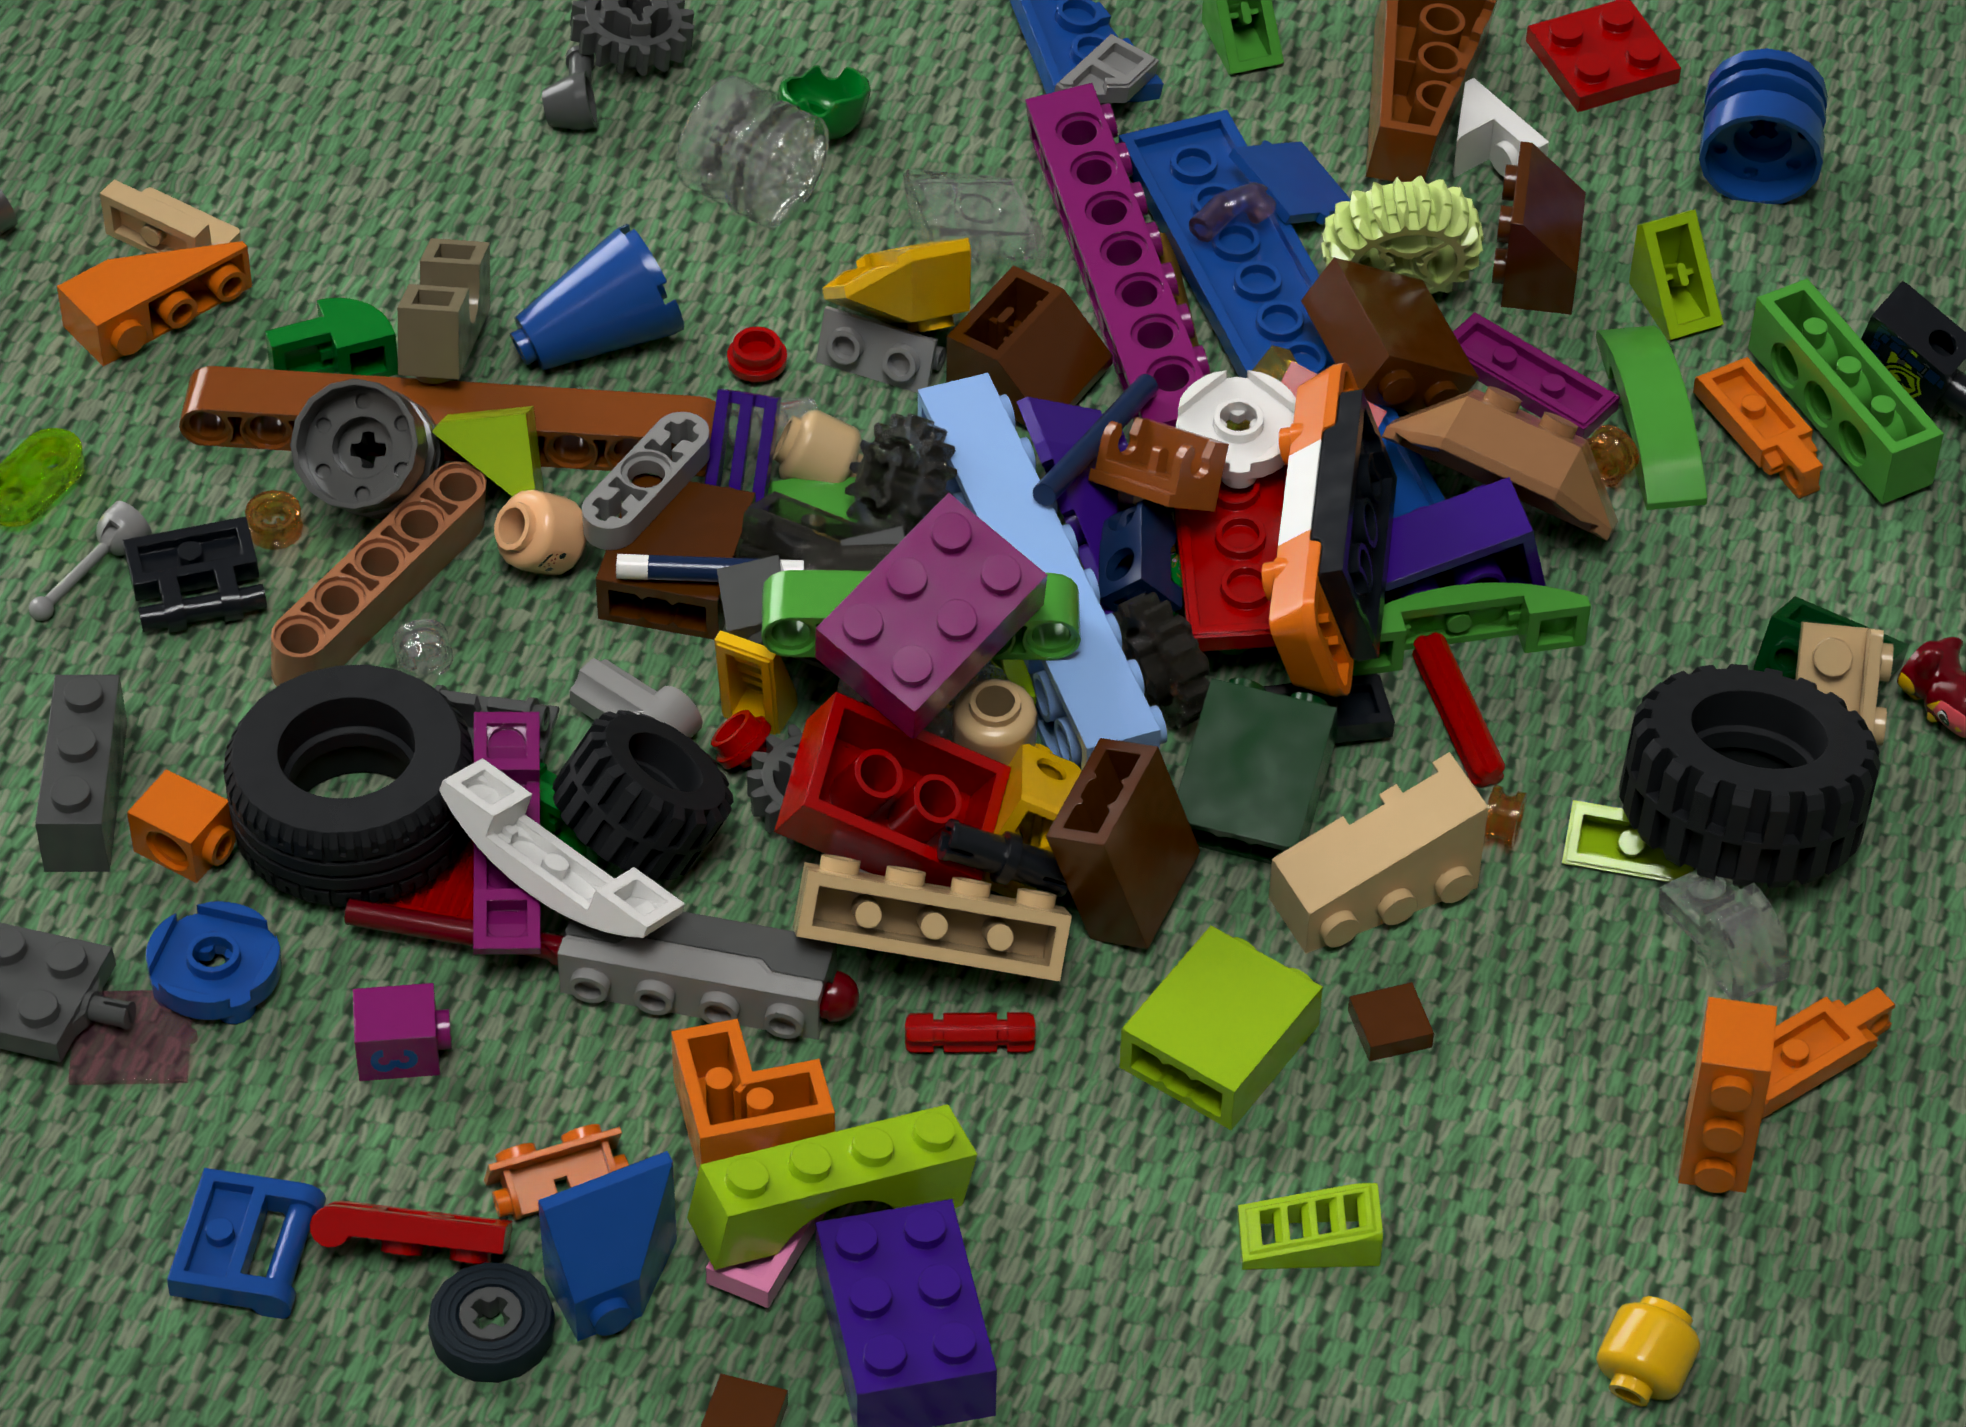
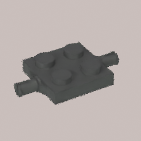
[0,923,136,1062]

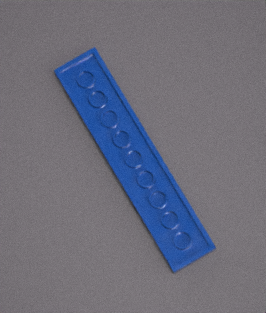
[1119,110,1445,518]

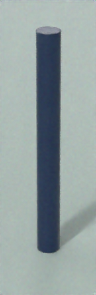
[1033,374,1158,506]

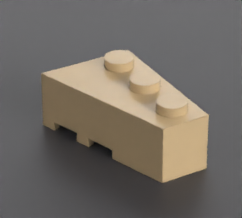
[1269,752,1488,954]

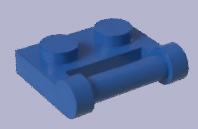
[167,1168,326,1319]

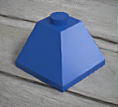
[538,1151,677,1341]

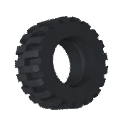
[1619,664,1881,888]

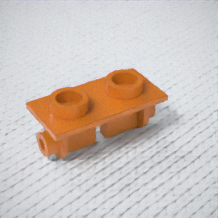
[484,1124,629,1221]

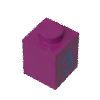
[353,983,452,1081]

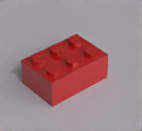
[774,692,1011,887]

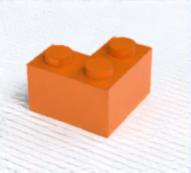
[671,1018,835,1171]

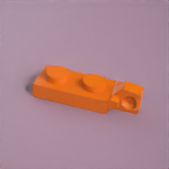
[1693,357,1823,499]
[1762,987,1895,1119]

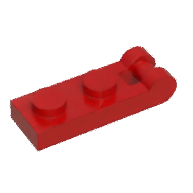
[310,1201,513,1264]

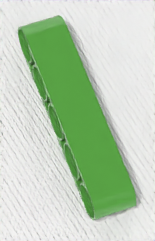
[761,570,1081,660]

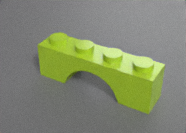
[687,1104,978,1270]

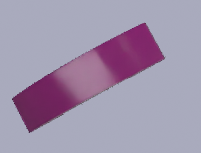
[473,712,541,955]

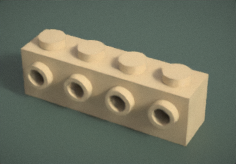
[793,854,1072,982]

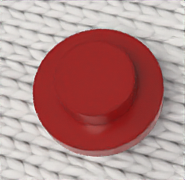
[727,326,787,382]
[711,710,771,769]

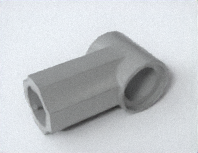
[569,658,703,738]

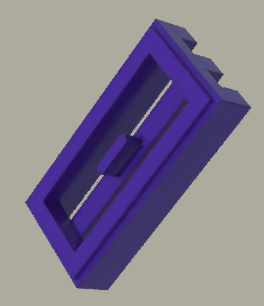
[704,389,782,521]

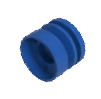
[1699,48,1828,205]

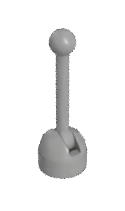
[29,501,152,621]

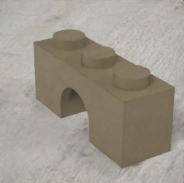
[397,238,490,384]

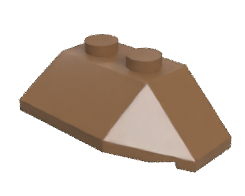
[1382,386,1618,541]

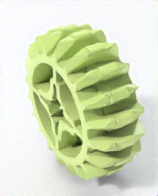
[1321,175,1484,295]

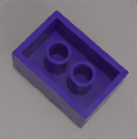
[815,1199,997,1427]

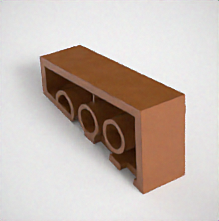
[1366,0,1498,182]

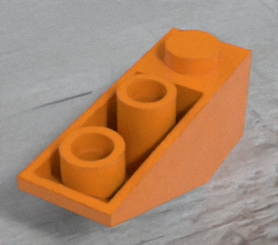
[57,241,252,367]

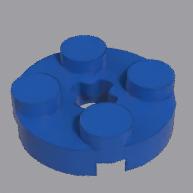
[146,901,282,1024]

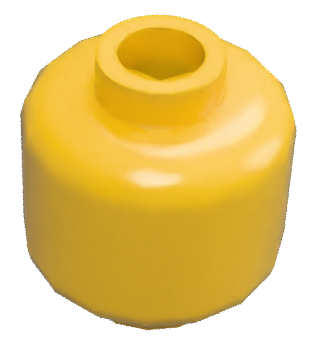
[1596,1296,1701,1406]

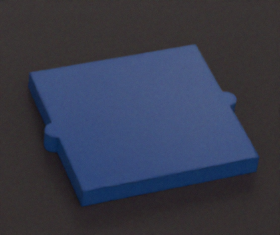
[1229,140,1351,225]

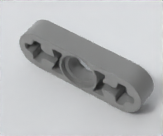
[582,412,710,550]

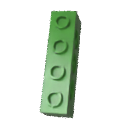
[1748,278,1944,504]

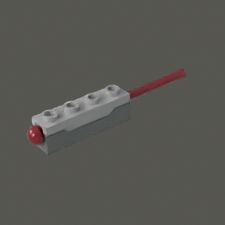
[344,899,859,1040]

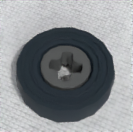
[428,1262,555,1383]

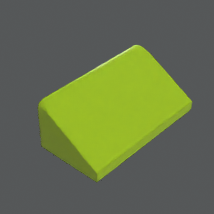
[1562,800,1694,886]

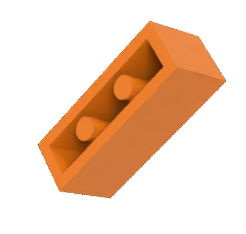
[1678,997,1777,1193]

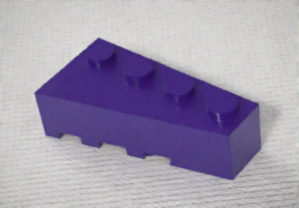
[1384,477,1546,604]

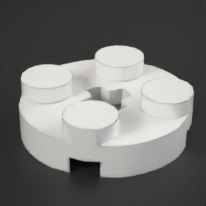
[1176,370,1296,489]

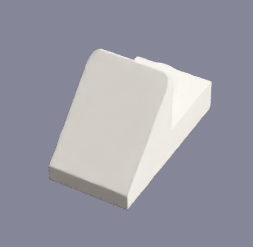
[1453,78,1549,178]

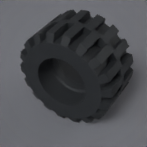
[552,710,734,880]

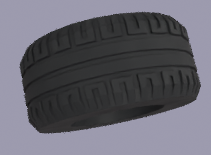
[223,665,474,907]

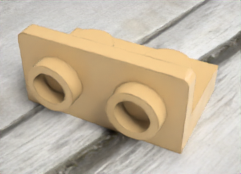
[1795,622,1893,746]

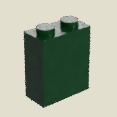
[1177,678,1338,864]

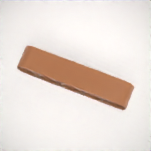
[271,461,486,686]

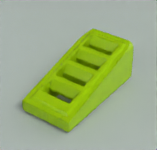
[1237,1183,1383,1270]

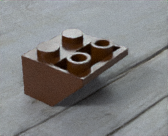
[1492,142,1586,315]
[946,265,1113,425]

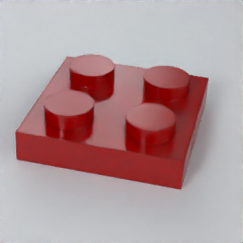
[1526,0,1681,112]

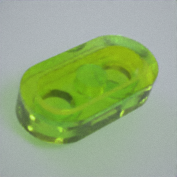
[0,428,85,527]

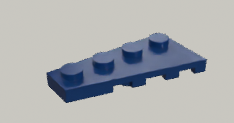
[1010,0,1164,102]

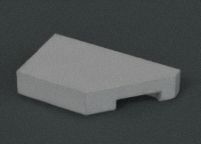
[1054,34,1159,103]

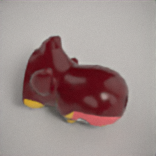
[1897,637,1966,738]

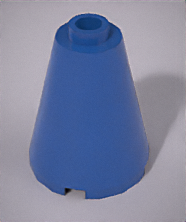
[510,224,684,370]

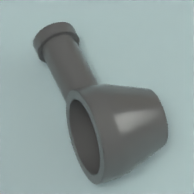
[542,45,598,130]

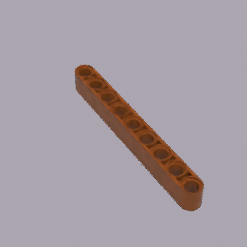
[179,366,716,477]

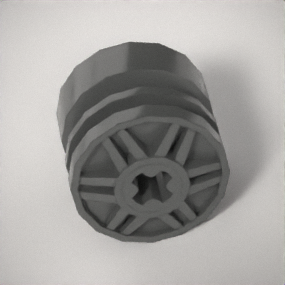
[290,378,445,520]

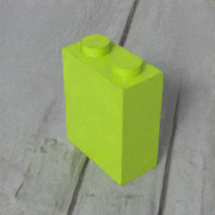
[1119,925,1323,1130]

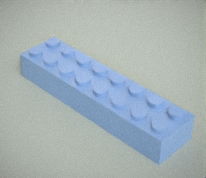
[917,373,1167,771]

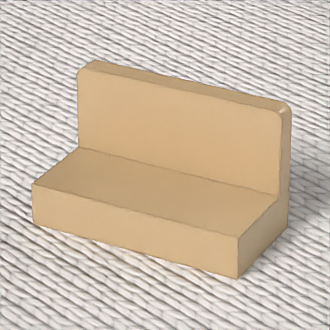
[100,179,240,254]

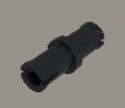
[937,819,1068,897]

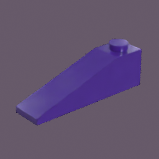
[1016,397,1134,650]

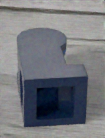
[1098,499,1182,629]

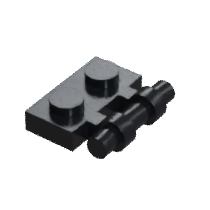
[123,516,267,634]

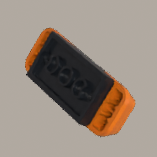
[1262,363,1397,697]

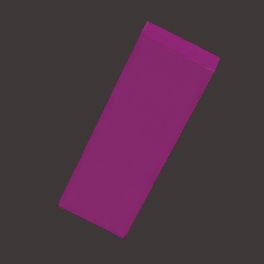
[1453,312,1620,439]

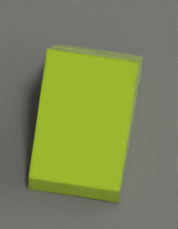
[1629,209,1724,340]
[432,406,544,497]

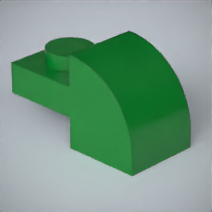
[265,298,398,377]

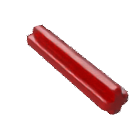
[1412,632,1505,788]

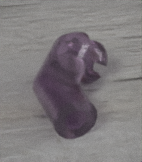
[1189,182,1277,242]

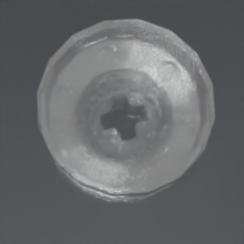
[676,75,829,229]

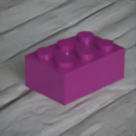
[815,493,1047,740]

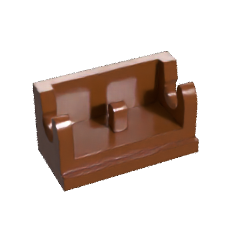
[1088,417,1229,512]

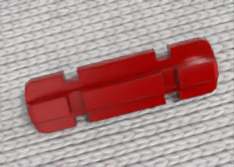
[905,1012,1036,1053]

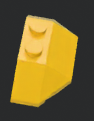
[822,238,971,332]

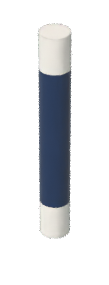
[616,554,807,583]

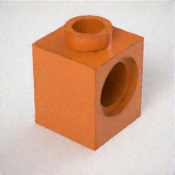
[127,769,236,883]

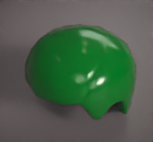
[777,65,871,140]

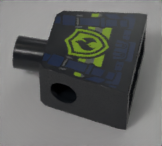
[1861,281,1966,420]

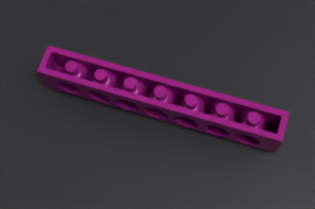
[1025,83,1227,427]

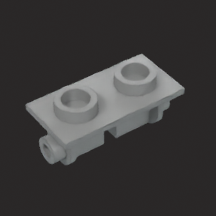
[816,306,946,393]

